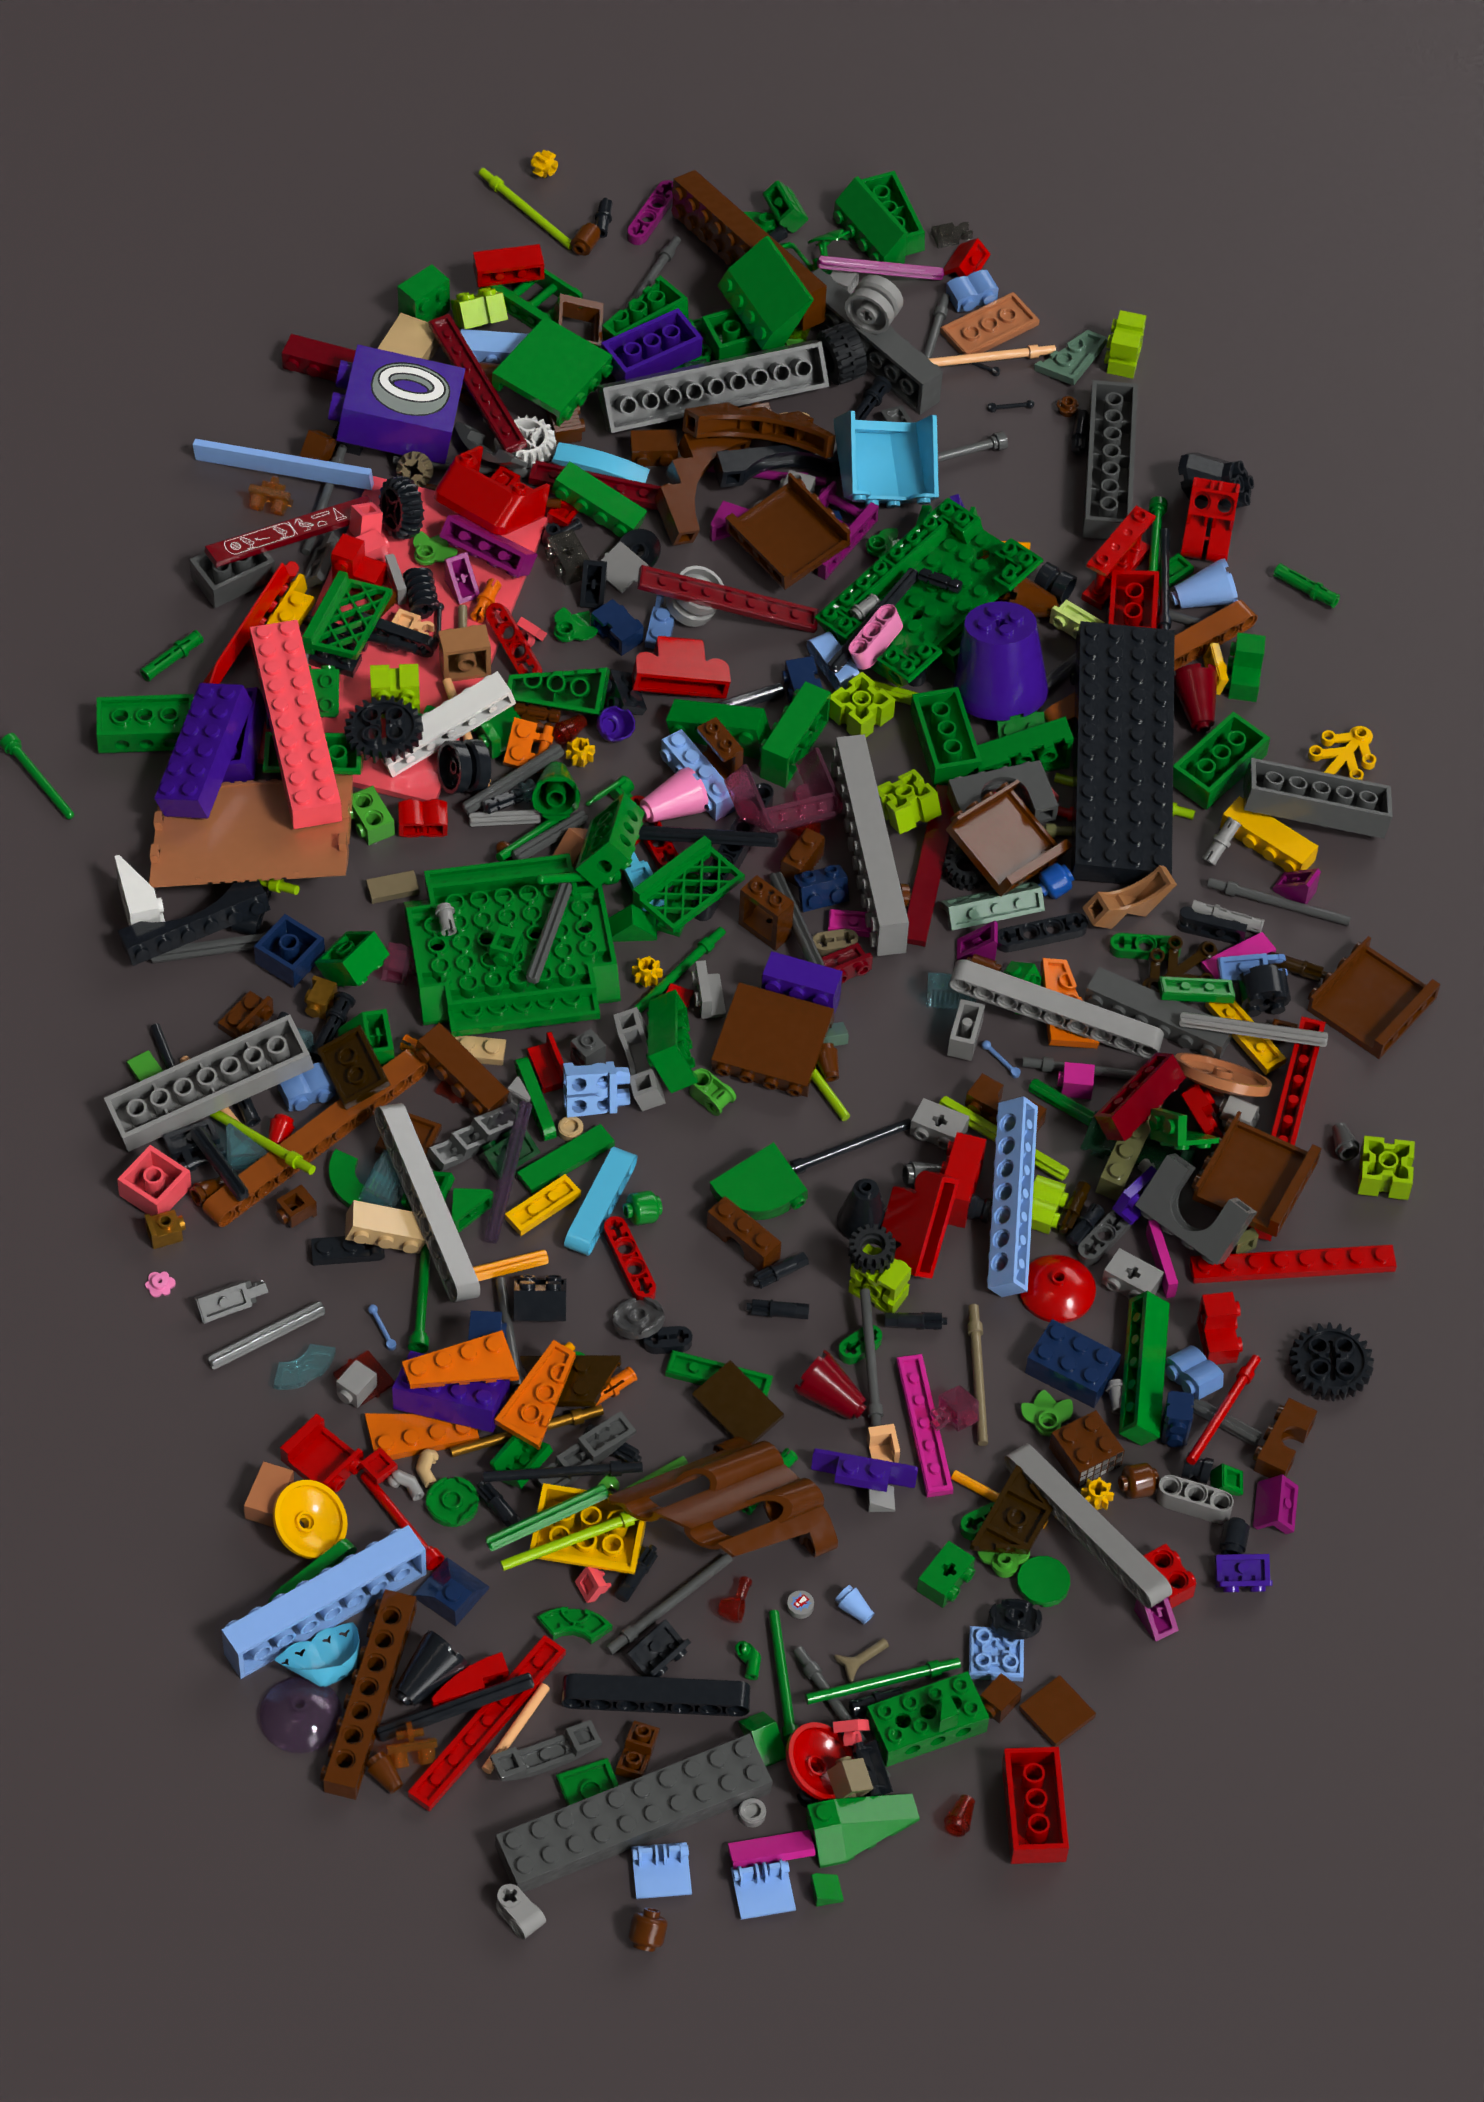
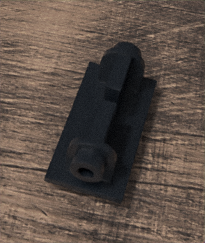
[852,1740,893,1797]

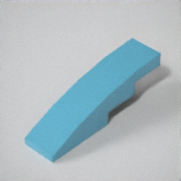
[551,442,650,483]

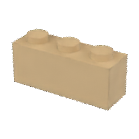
[345,1200,426,1254]

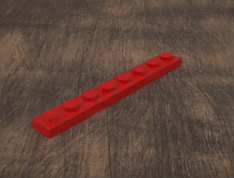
[1190,1245,1397,1284]
[408,1635,566,1812]

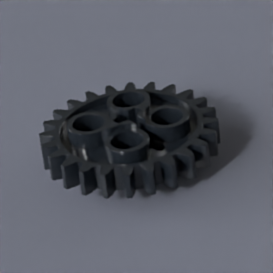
[344,695,424,764]
[1289,1322,1374,1401]

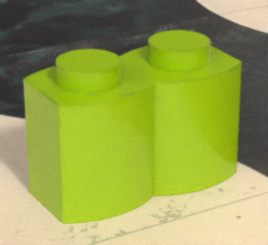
[1031,1175,1069,1234]

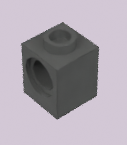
[570,1029,606,1066]

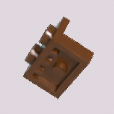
[218,991,274,1039]

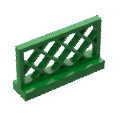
[302,571,393,660]
[633,836,745,933]

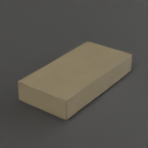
[366,870,420,904]

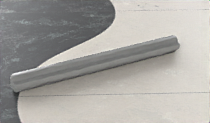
[1179,1012,1328,1047]

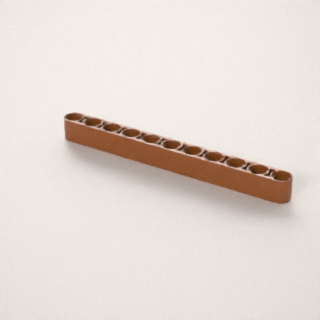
[1044,600,1258,730]
[202,1049,428,1227]

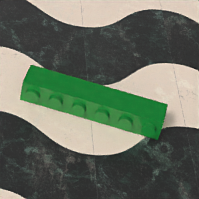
[1119,1291,1170,1446]

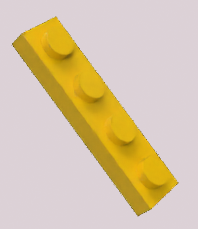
[1205,1001,1286,1075]

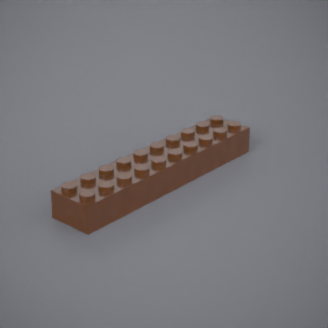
[671,170,827,331]

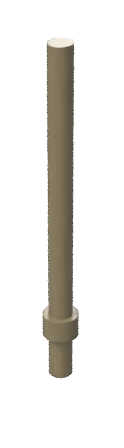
[967,1304,988,1446]

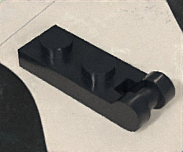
[1177,906,1248,945]
[311,1236,385,1266]

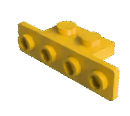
[267,573,315,627]

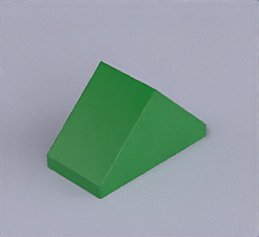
[608,904,657,942]
[452,1188,493,1233]
[738,1711,786,1767]

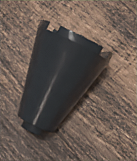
[837,1178,886,1240]
[395,1630,469,1706]

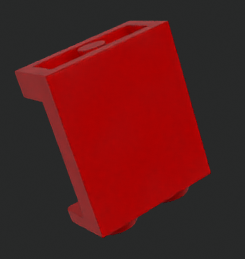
[280,1413,364,1492]

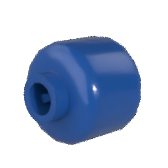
[1038,863,1074,899]

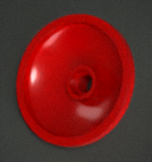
[1019,1255,1096,1323]
[786,1722,855,1801]

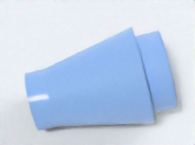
[835,1585,875,1625]

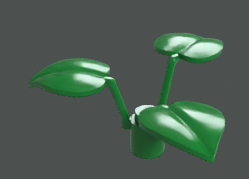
[780,229,851,275]

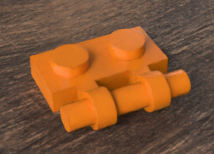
[502,717,554,773]

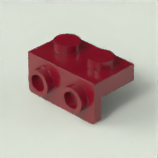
[822,942,873,984]

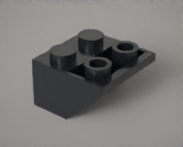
[514,1274,566,1321]

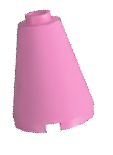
[640,767,708,823]

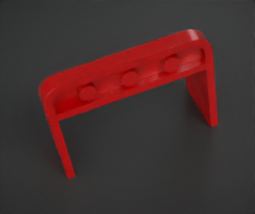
[434,446,550,535]

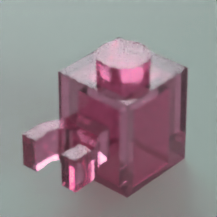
[381,942,416,985]
[930,1385,979,1431]

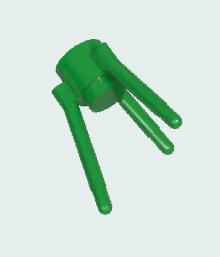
[586,775,634,806]

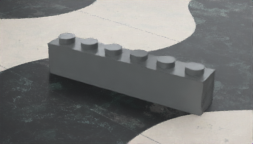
[1084,967,1232,1059]

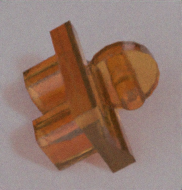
[248,476,293,516]
[386,1721,438,1769]

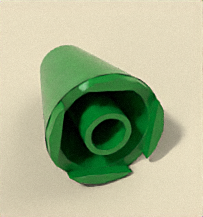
[532,761,580,820]

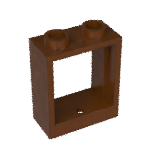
[553,294,604,348]
[738,875,794,951]

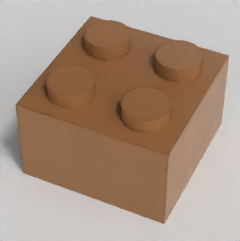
[438,624,491,682]

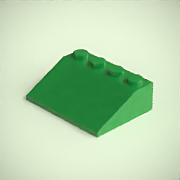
[717,236,814,350]

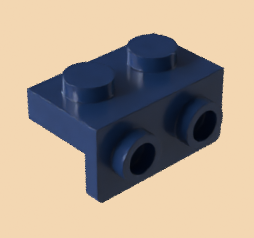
[794,865,850,912]

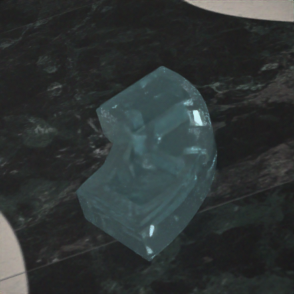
[274,1344,336,1390]

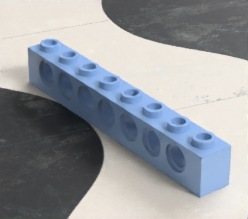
[987,1096,1038,1297]

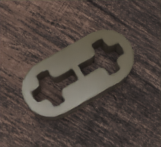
[813,929,858,957]

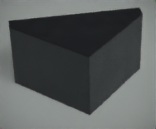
[580,559,607,608]

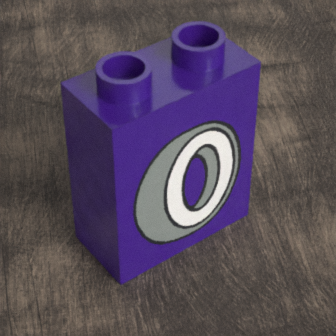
[328,344,466,464]

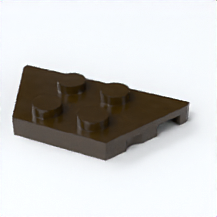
[520,1355,622,1407]
[970,1465,1053,1554]

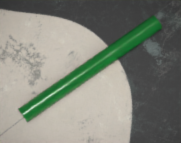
[496,819,564,862]

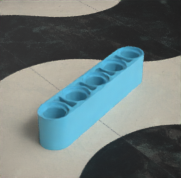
[564,1147,638,1256]

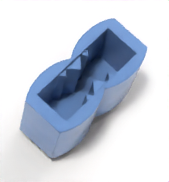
[946,270,999,312]
[277,1062,336,1111]
[1165,1345,1224,1400]

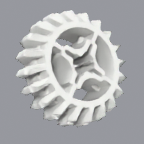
[494,414,556,469]

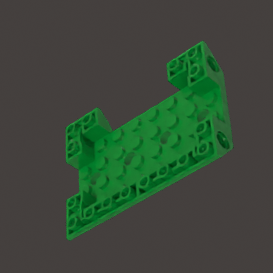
[814,498,1043,688]

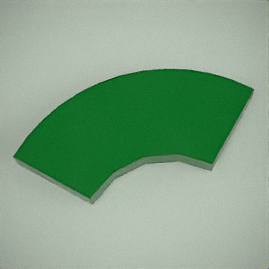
[329,1149,368,1208]
[537,1607,613,1644]

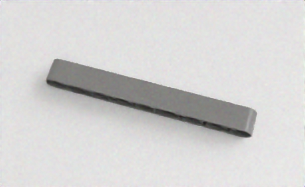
[949,960,1164,1059]
[374,1103,480,1303]
[1004,1443,1172,1609]

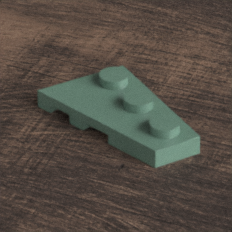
[1034,330,1107,386]

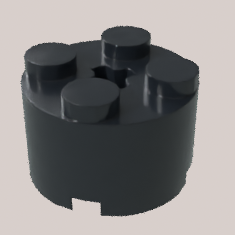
[1237,964,1291,1017]

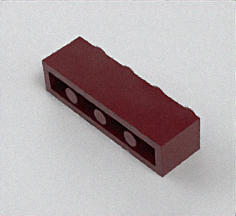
[282,334,356,383]
[1094,1052,1186,1141]

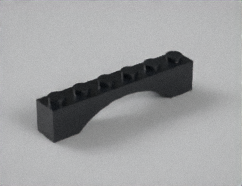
[714,439,841,488]
[118,879,271,966]

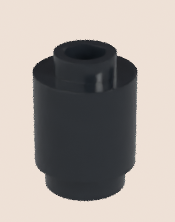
[1219,1517,1250,1555]

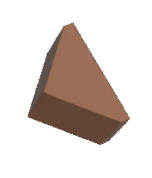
[552,828,587,869]

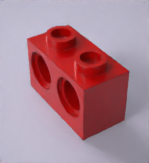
[1143,1543,1196,1608]

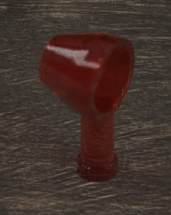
[718,1576,752,1623]

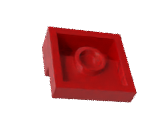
[1181,1084,1224,1148]

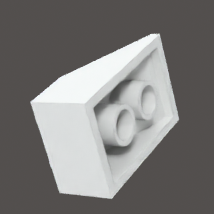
[114,855,165,926]

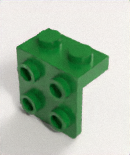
[308,665,340,717]
[471,706,521,759]
[1149,1108,1219,1150]

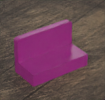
[1253,1474,1299,1534]

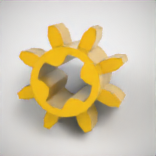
[531,149,558,178]
[566,737,595,767]
[632,956,663,988]
[1081,1477,1114,1510]

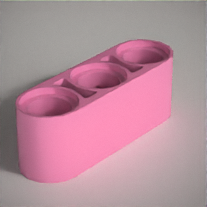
[848,604,903,670]

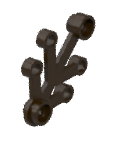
[1142,935,1218,1002]

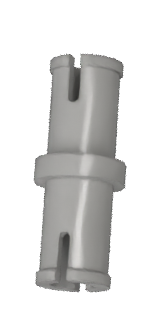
[1202,816,1241,866]

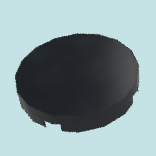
[988,1599,1042,1640]

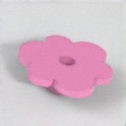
[145,1272,176,1297]

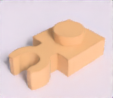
[392,608,434,635]

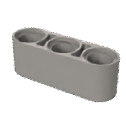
[1156,1475,1234,1524]

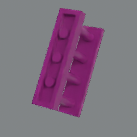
[818,481,879,580]

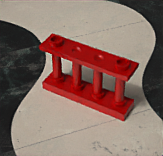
[1081,505,1156,610]

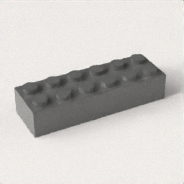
[1243,758,1393,839]

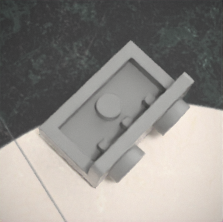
[691,960,726,1019]

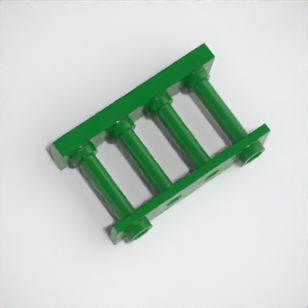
[479,269,583,329]

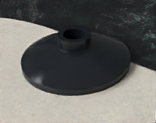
[618,529,661,567]

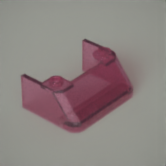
[724,747,843,833]

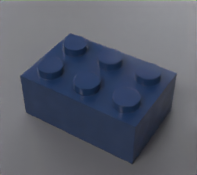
[1025,1319,1121,1408]

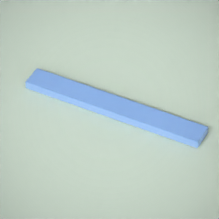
[193,439,374,490]

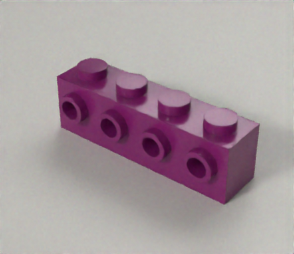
[439,515,538,578]

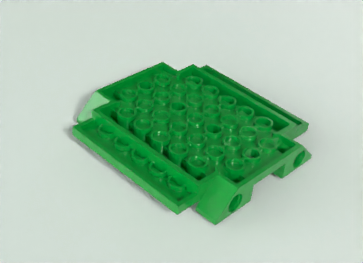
[403,854,621,1037]

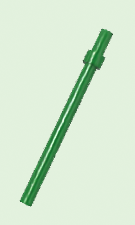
[633,927,726,1013]
[768,1610,798,1742]
[805,1657,961,1705]

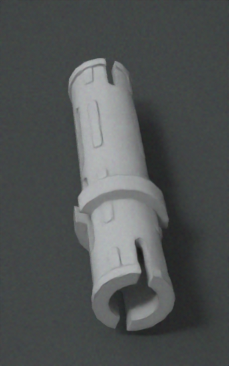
[1192,899,1265,934]

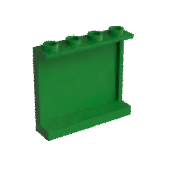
[492,316,613,426]

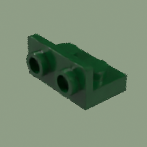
[478,1127,541,1180]

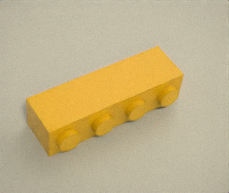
[1220,796,1319,872]

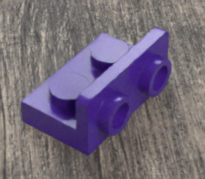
[1112,1165,1157,1225]

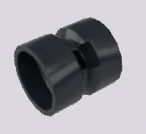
[1034,562,1077,604]

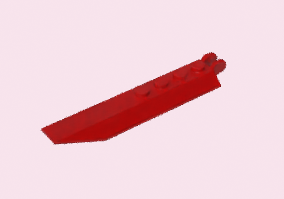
[203,561,300,684]

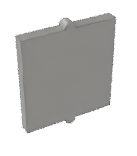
[601,541,648,593]

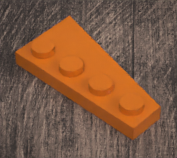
[1040,958,1099,1049]
[402,1330,519,1389]
[494,1340,576,1450]
[365,1413,479,1460]

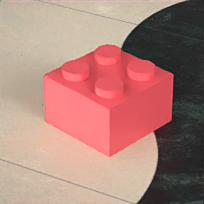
[117,1145,192,1216]

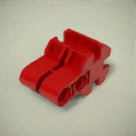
[1181,477,1240,562]

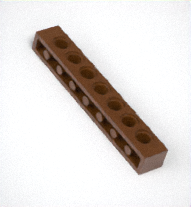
[320,1589,417,1800]

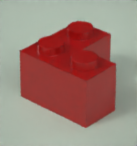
[331,534,387,597]
[1196,1292,1243,1365]

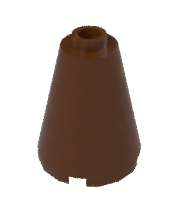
[994,577,1058,618]

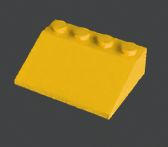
[530,1483,647,1575]

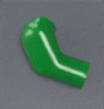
[735,1641,761,1680]

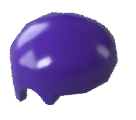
[597,706,635,743]

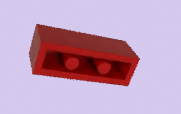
[473,244,544,287]

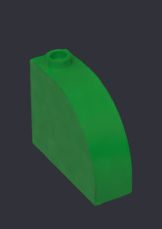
[710,1142,808,1220]

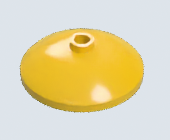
[273,1480,348,1559]

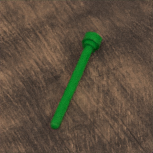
[1148,496,1168,571]
[0,733,74,819]
[536,870,621,885]
[408,1243,431,1353]

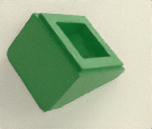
[1210,1463,1243,1496]
[939,1691,959,1733]
[810,1873,844,1907]

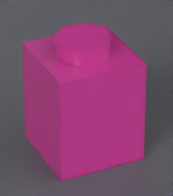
[1057,1062,1095,1099]

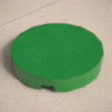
[426,1476,479,1527]
[1017,1556,1070,1607]

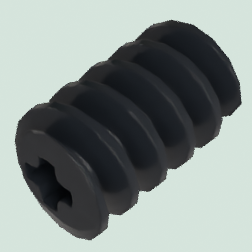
[403,567,439,619]

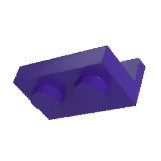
[1215,1554,1273,1592]

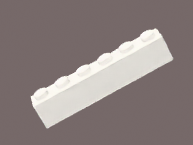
[380,671,516,777]

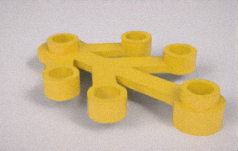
[1308,726,1376,780]

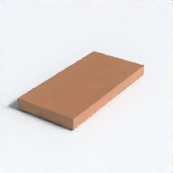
[940,292,1040,355]

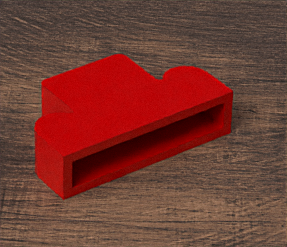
[632,636,731,699]
[881,1171,960,1279]

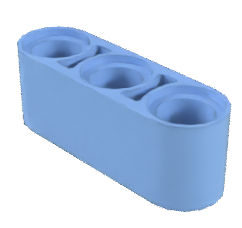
[807,632,859,690]

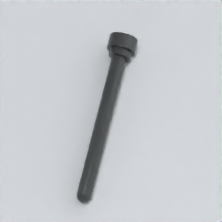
[938,431,1008,462]

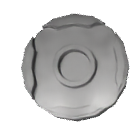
[613,1297,665,1339]

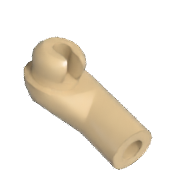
[415,1449,439,1488]

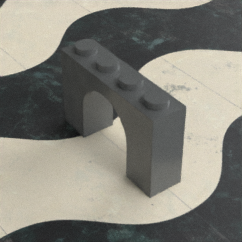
[947,760,1059,823]
[1135,1153,1257,1265]

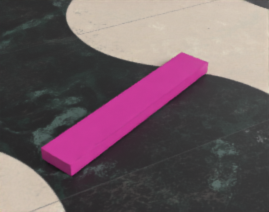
[896,1354,953,1498]

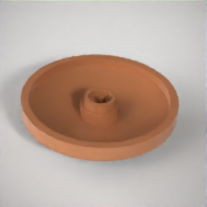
[1175,1053,1272,1097]

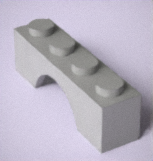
[613,1007,666,1111]

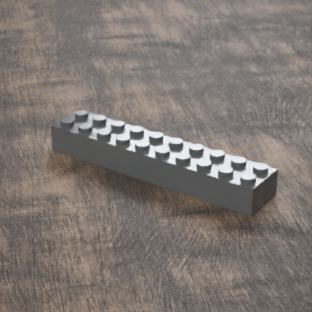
[597,340,829,433]
[495,1734,773,1893]

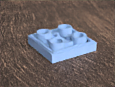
[969,1626,1024,1682]

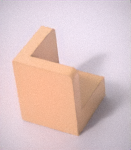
[867,1424,900,1463]

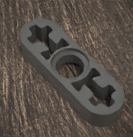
[1077,1209,1131,1266]

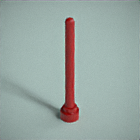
[360,1472,444,1571]

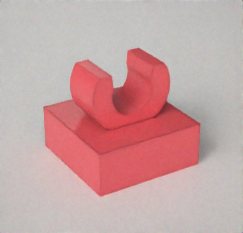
[517,616,547,648]
[575,1567,611,1603]
[833,1719,870,1746]

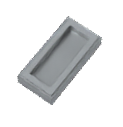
[385,554,407,605]

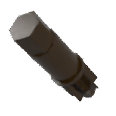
[1271,952,1328,981]
[1057,1181,1091,1234]

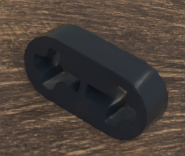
[643,1326,693,1354]

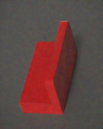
[943,238,991,277]
[527,1032,564,1093]

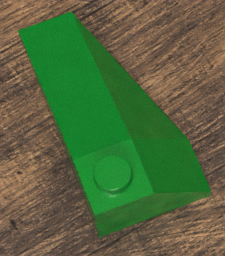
[806,1794,920,1868]

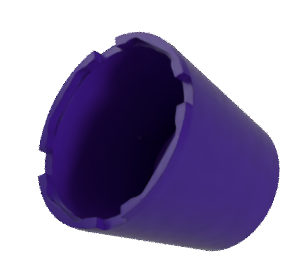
[953,601,1048,721]

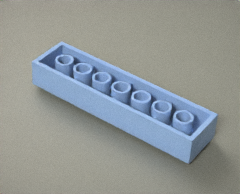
[221,1525,427,1679]

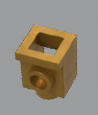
[304,975,337,1020]
[144,1209,186,1249]

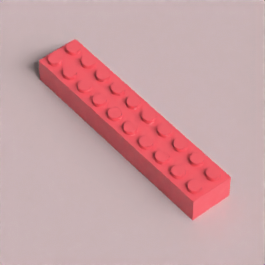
[250,620,342,829]

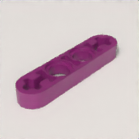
[627,180,673,245]

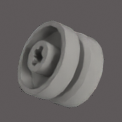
[845,275,903,334]
[666,565,724,627]

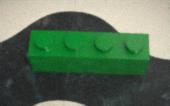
[551,461,647,538]

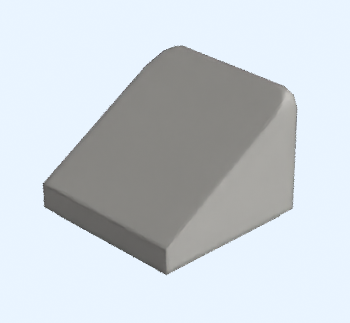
[508,1076,531,1114]
[867,1485,895,1512]

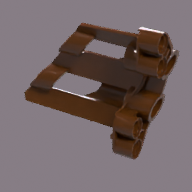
[609,1436,838,1558]

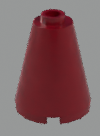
[1174,663,1218,732]
[793,1350,867,1420]

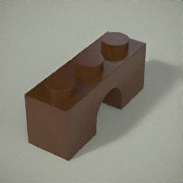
[965,1073,1047,1133]
[707,1196,781,1271]
[1253,1398,1317,1478]

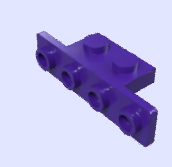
[811,1448,918,1492]

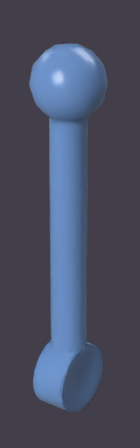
[982,1040,1021,1078]
[368,1304,397,1351]

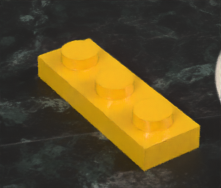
[505,1174,581,1236]

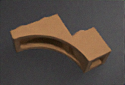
[1082,865,1177,929]

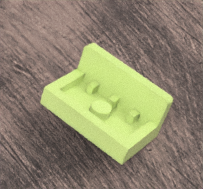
[1050,600,1105,639]

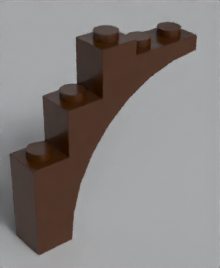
[682,402,836,458]
[654,433,752,546]

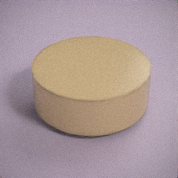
[558,1116,583,1142]

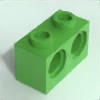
[350,786,395,845]

